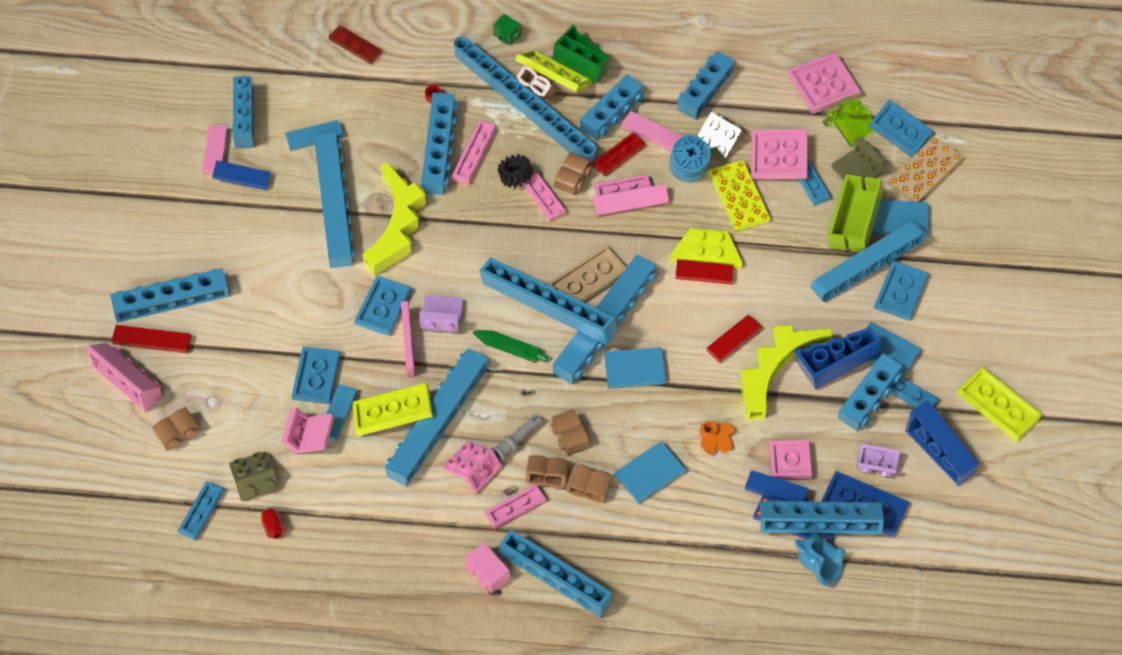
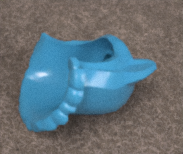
[795,533,845,587]

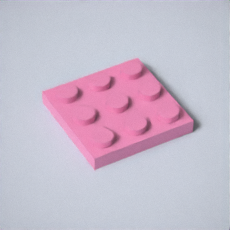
[787,52,861,114]
[751,129,808,180]

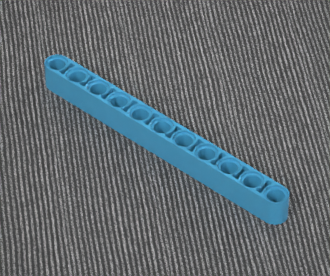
[454,36,596,165]

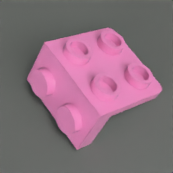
[281,407,334,454]

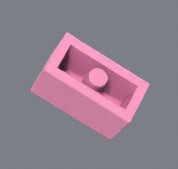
[465,543,510,593]

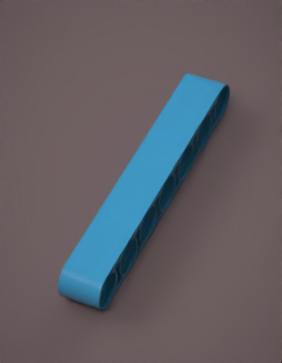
[811,220,927,302]

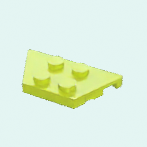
[669,228,742,268]

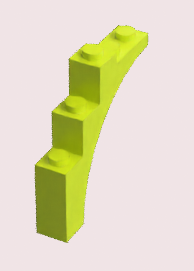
[363,162,426,276]
[740,325,832,420]

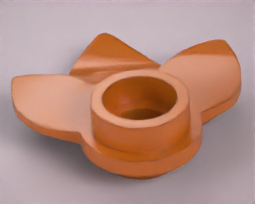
[700,421,735,455]

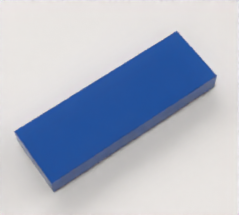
[212,160,271,190]
[745,470,808,501]

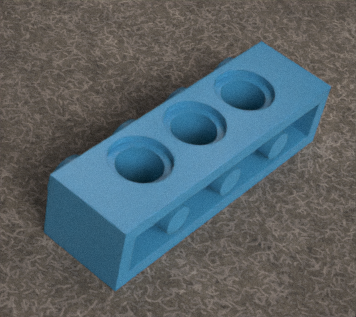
[677,51,735,120]
[580,74,644,141]
[233,76,254,149]
[838,353,903,431]

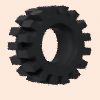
[497,154,533,188]

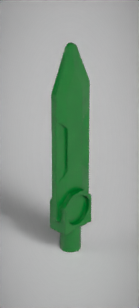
[473,330,549,363]

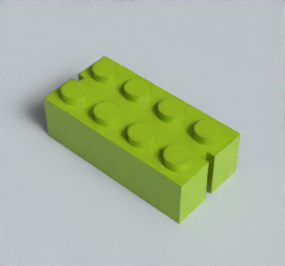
[827,174,884,252]

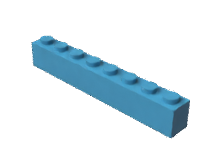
[314,132,355,268]
[553,254,657,384]
[479,257,618,345]
[385,348,488,487]

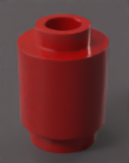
[261,508,286,539]

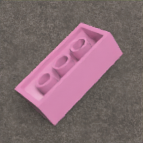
[86,343,162,413]

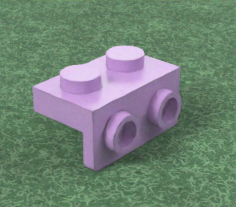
[856,443,900,477]

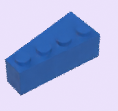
[794,327,882,390]
[905,400,979,486]

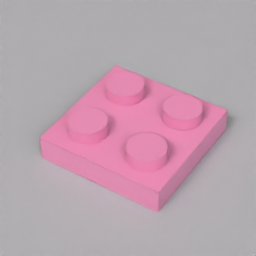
[769,440,812,480]

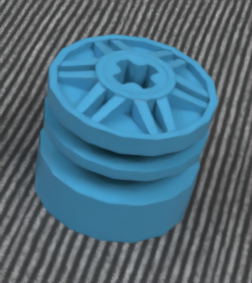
[669,135,711,183]

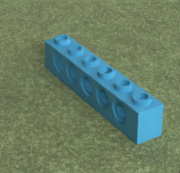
[421,93,458,195]
[110,268,229,323]
[759,501,884,534]
[499,529,612,618]

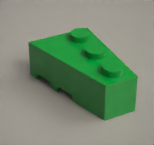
[552,24,609,83]

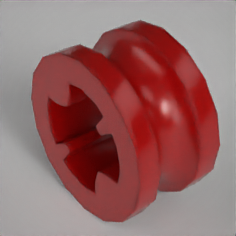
[425,85,441,103]

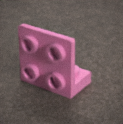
[443,441,503,494]

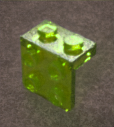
[822,97,873,147]

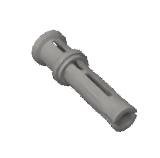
[491,414,543,462]

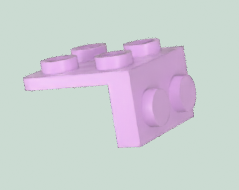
[419,295,463,333]

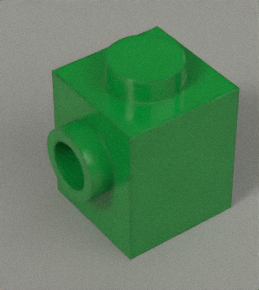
[493,14,521,45]

